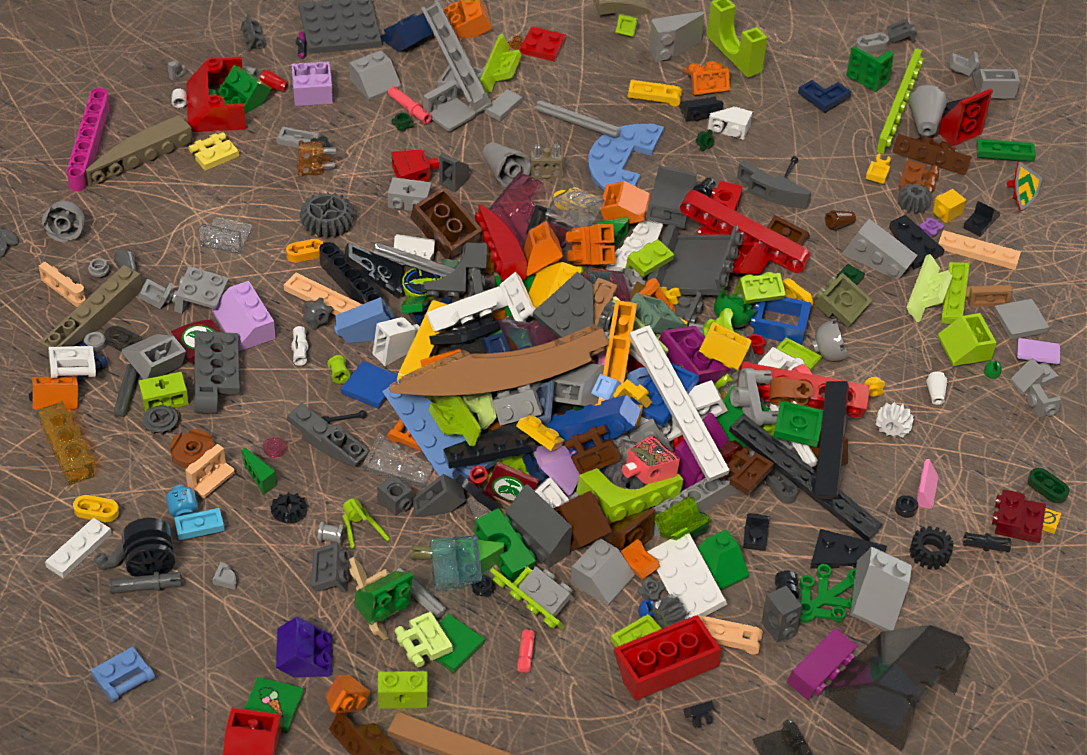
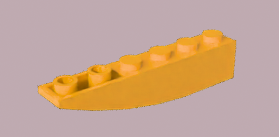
[598,300,637,404]

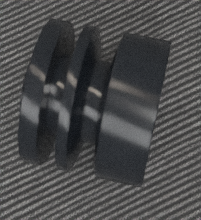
[121,517,175,577]

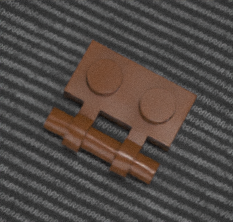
[898,160,939,193]

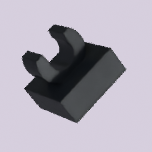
[683,700,715,728]

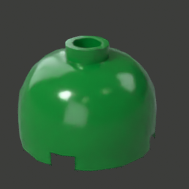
[714,290,756,328]

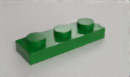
[976,139,1036,161]

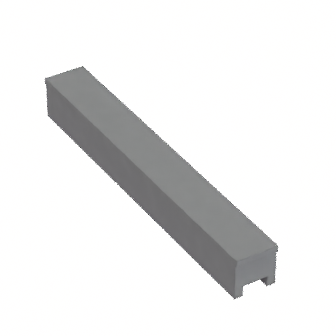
[421,0,492,114]

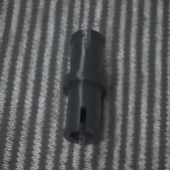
[963,532,1011,553]

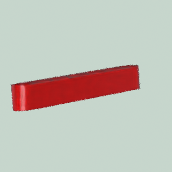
[680,190,810,273]

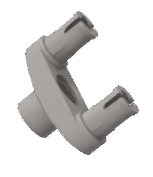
[730,368,778,426]

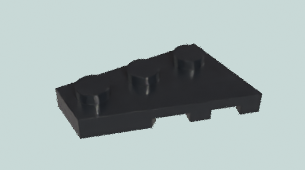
[889,215,945,270]
[429,316,503,344]

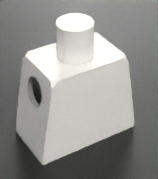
[372,317,420,366]

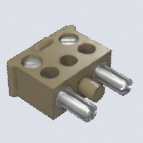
[529,144,564,179]

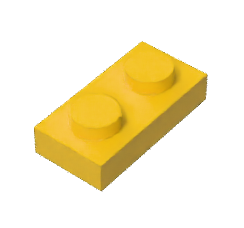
[516,415,564,451]

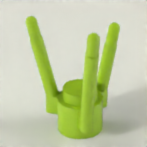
[342,498,390,549]

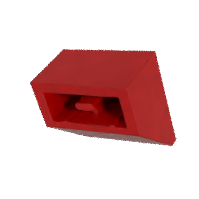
[223,708,282,755]

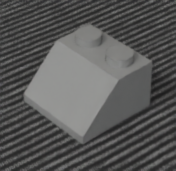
[349,50,401,101]
[571,538,635,606]

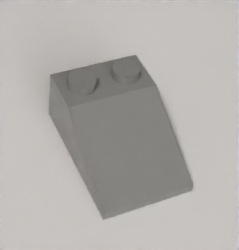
[649,11,705,62]
[850,547,911,634]

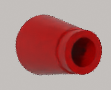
[259,70,288,92]

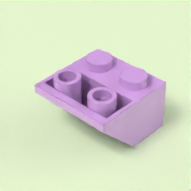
[292,62,333,106]

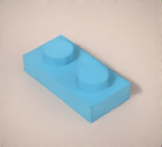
[174,508,224,540]

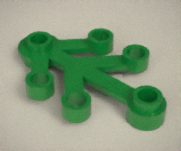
[799,564,856,623]

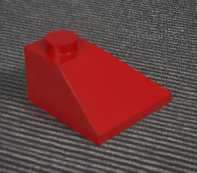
[732,242,769,274]

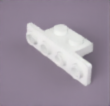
[426,287,508,332]

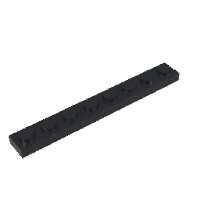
[729,414,883,541]

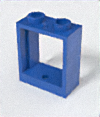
[750,297,811,345]

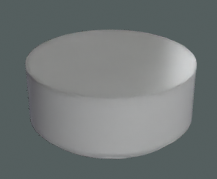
[84,332,106,352]

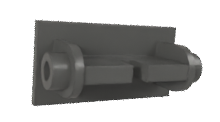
[241,14,265,51]

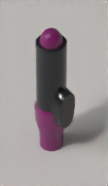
[296,32,306,58]

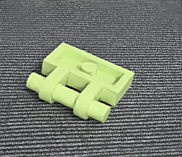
[395,612,453,668]

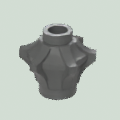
[302,298,333,330]

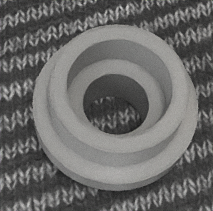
[88,258,109,277]

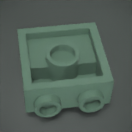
[630,292,686,334]

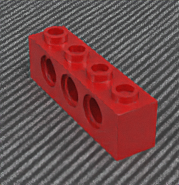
[697,181,743,235]

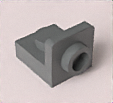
[887,19,917,43]

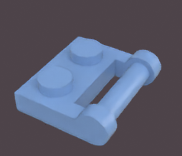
[90,647,155,702]

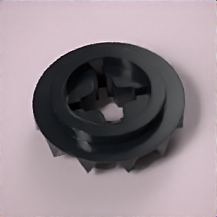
[271,491,307,523]

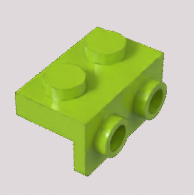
[625,239,674,277]

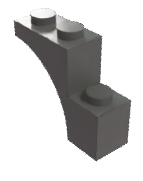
[421,242,487,298]

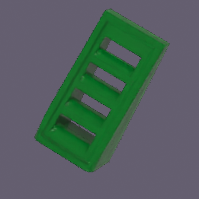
[241,447,277,494]

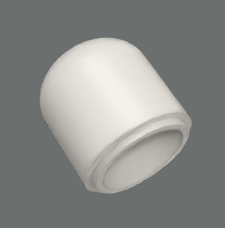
[172,89,187,108]

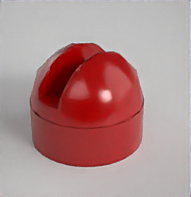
[470,465,488,485]

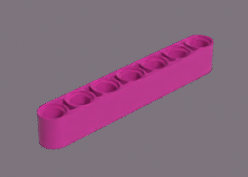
[67,88,110,191]

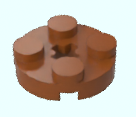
[170,429,215,468]

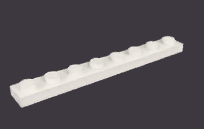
[629,325,729,482]

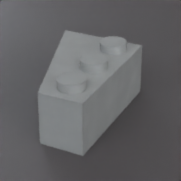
[842,218,917,280]

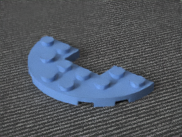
[588,123,664,190]

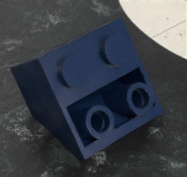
[380,13,434,52]

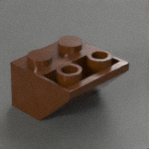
[553,490,612,550]

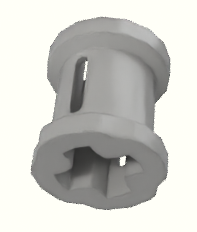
[317,521,345,545]

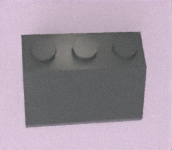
[506,484,572,568]

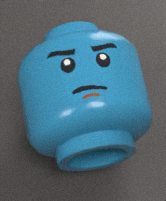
[166,485,198,517]

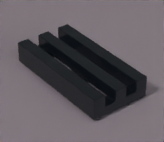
[526,205,555,235]

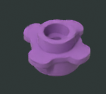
[920,217,943,237]

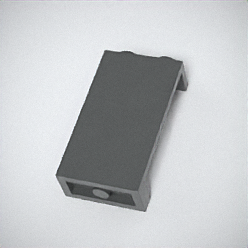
[645,165,697,228]

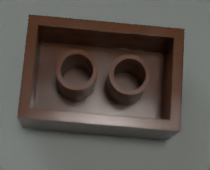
[410,186,483,260]

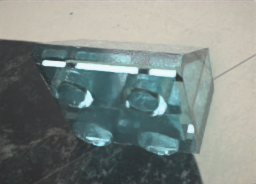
[429,535,482,591]

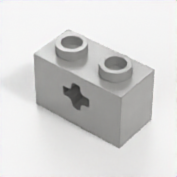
[388,177,431,211]

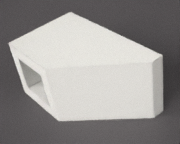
[708,107,752,140]

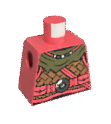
[622,435,680,484]

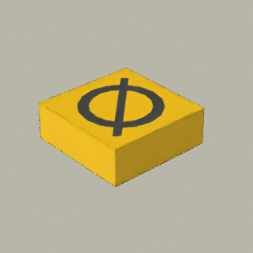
[1042,508,1061,534]

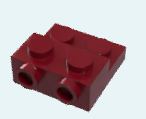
[992,489,1046,543]

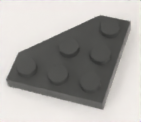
[533,272,593,338]

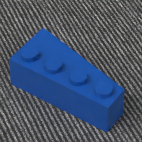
[546,395,641,451]

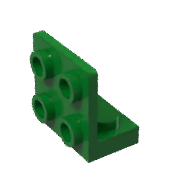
[846,46,894,92]

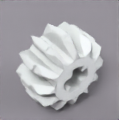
[876,401,914,439]

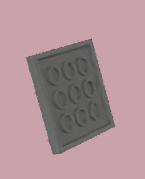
[299,0,382,54]

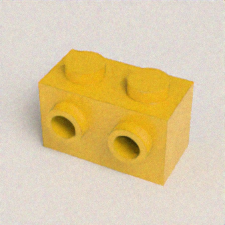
[699,322,752,370]

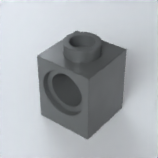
[377,475,412,516]

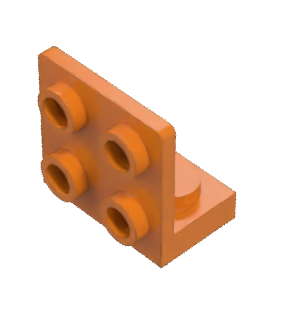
[683,61,730,95]

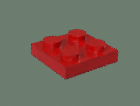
[520,26,566,62]

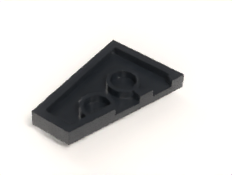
[344,243,402,299]
[810,529,887,569]

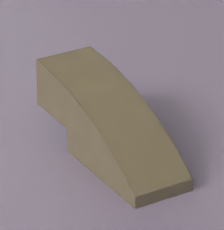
[594,0,650,18]

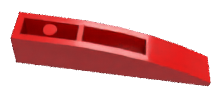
[475,204,527,281]

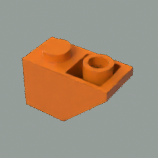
[326,675,371,713]

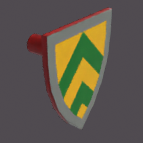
[1007,161,1042,211]

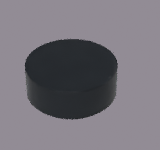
[895,495,918,518]

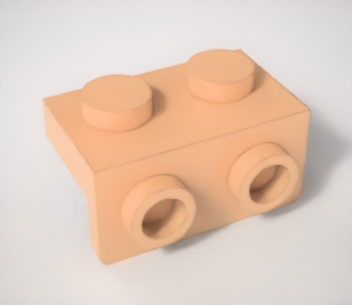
[185,444,235,498]

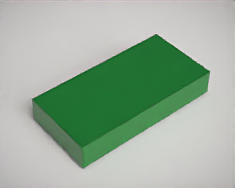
[401,295,429,314]

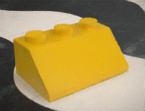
[521,262,582,318]

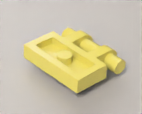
[188,132,239,171]

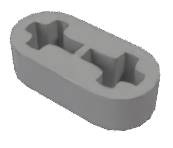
[856,33,889,53]

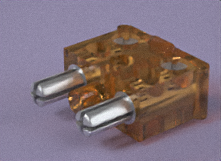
[297,140,336,177]

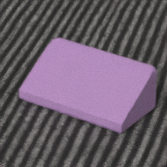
[1015,338,1060,364]

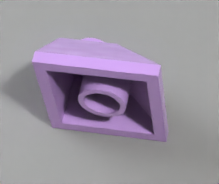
[533,446,580,496]

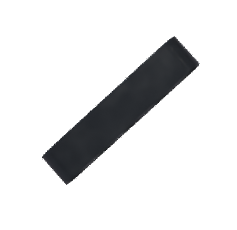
[319,242,383,304]

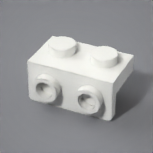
[389,234,435,265]

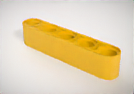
[397,300,448,382]

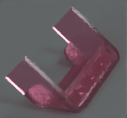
[489,172,573,251]

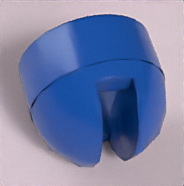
[638,600,654,619]

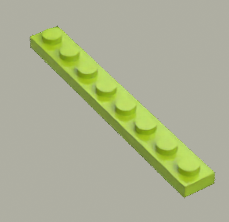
[877,48,924,154]

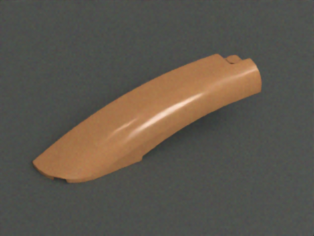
[389,324,609,396]

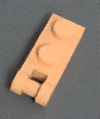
[39,262,86,307]
[698,615,763,654]

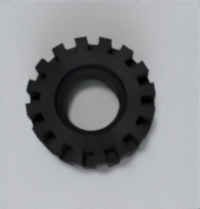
[910,526,953,570]

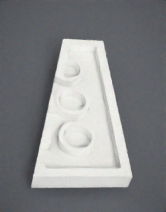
[605,219,664,278]

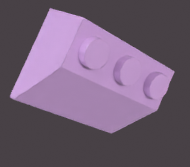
[211,281,275,352]

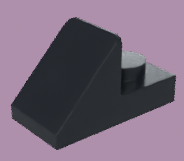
[963,201,1000,237]

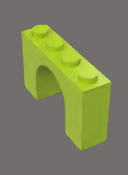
[707,0,768,78]
[576,468,683,523]

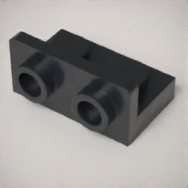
[679,97,724,122]

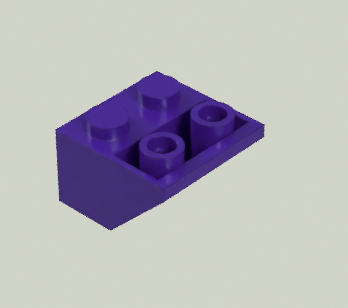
[276,616,332,677]

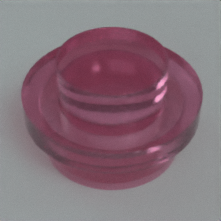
[263,437,285,458]

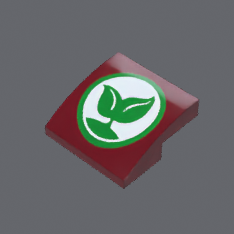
[171,319,221,363]
[485,461,539,504]

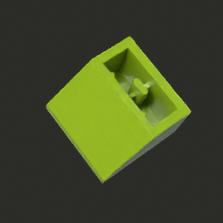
[937,313,997,366]

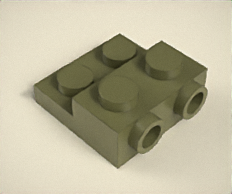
[814,273,872,327]

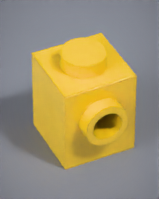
[933,189,966,223]

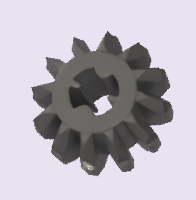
[898,182,932,215]
[652,594,689,629]

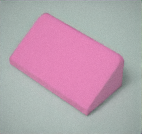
[916,459,938,509]

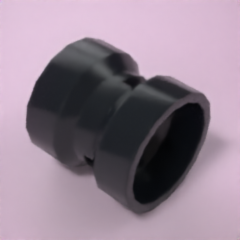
[775,570,799,599]

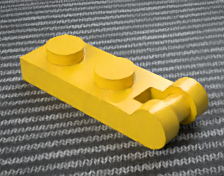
[628,80,682,107]

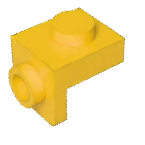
[613,379,652,409]

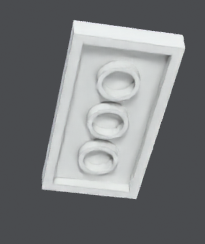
[647,530,727,618]

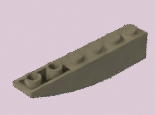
[86,115,193,187]
[39,265,142,350]

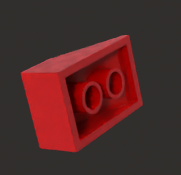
[938,89,993,146]

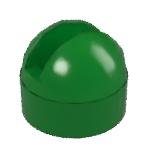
[984,361,1002,379]

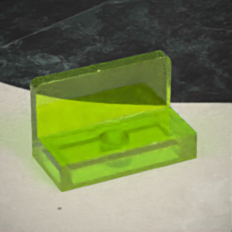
[655,496,711,540]

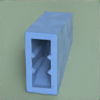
[334,297,396,343]

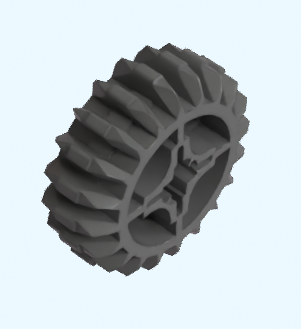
[300,192,354,239]

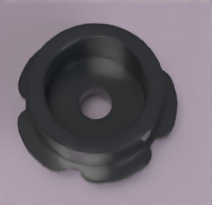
[472,575,495,597]

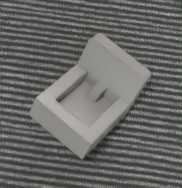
[949,52,980,76]
[137,279,173,309]
[1027,384,1062,418]

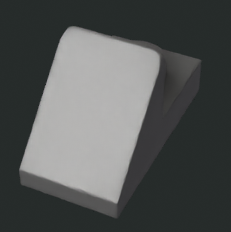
[1010,358,1058,395]

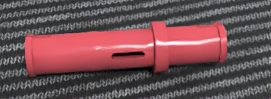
[388,86,432,124]

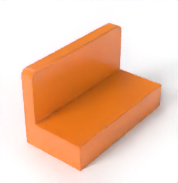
[32,376,78,409]

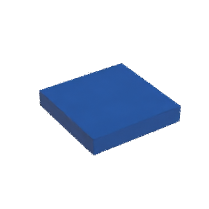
[341,361,398,409]

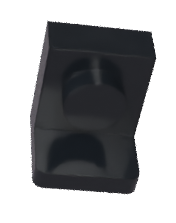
[743,513,770,551]

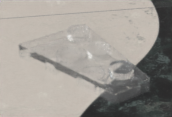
[363,433,433,488]

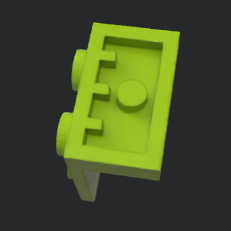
[733,272,786,304]

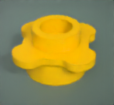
[864,377,885,397]

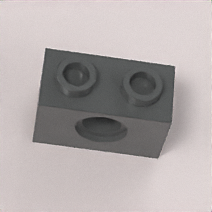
[761,586,802,642]

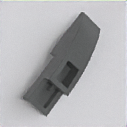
[737,160,811,209]
[286,403,370,466]

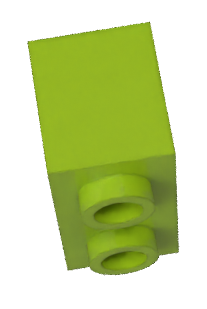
[138,372,189,412]
[378,671,427,709]

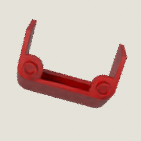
[187,57,246,132]

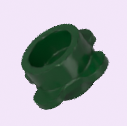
[391,112,414,131]
[696,129,714,151]

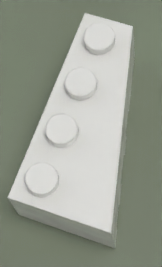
[634,380,728,441]

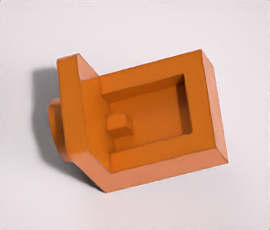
[621,539,660,580]

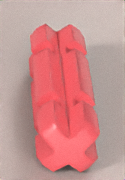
[517,629,535,673]

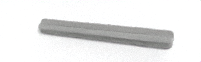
[535,101,620,137]

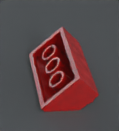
[613,615,721,701]

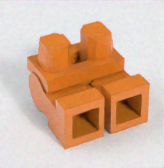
[566,224,615,265]

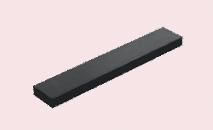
[814,381,849,499]

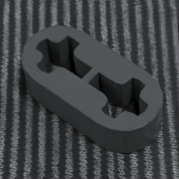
[765,467,798,504]

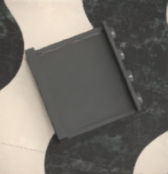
[648,225,743,295]

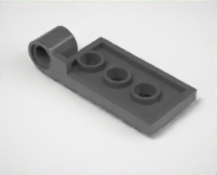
[194,331,239,414]

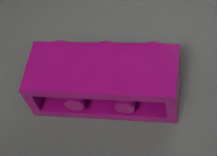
[787,628,857,701]

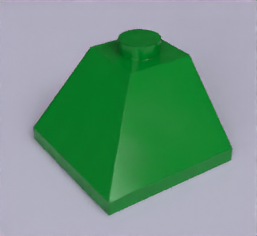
[698,529,749,591]

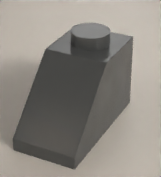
[439,153,469,192]
[412,474,466,517]

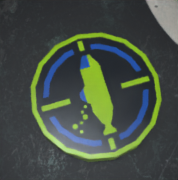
[402,268,442,300]

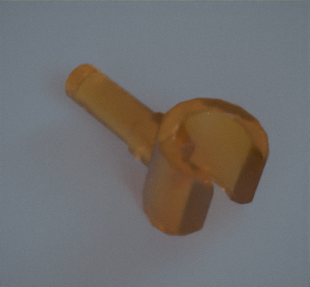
[508,36,522,50]

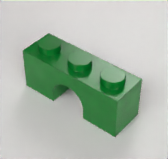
[473,508,536,583]

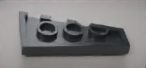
[443,421,536,469]

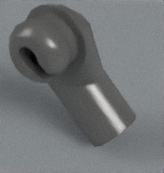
[94,545,124,569]

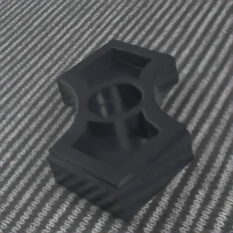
[452,468,499,511]

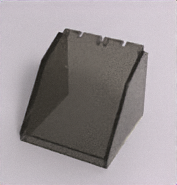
[823,625,971,751]

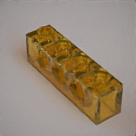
[38,401,96,485]

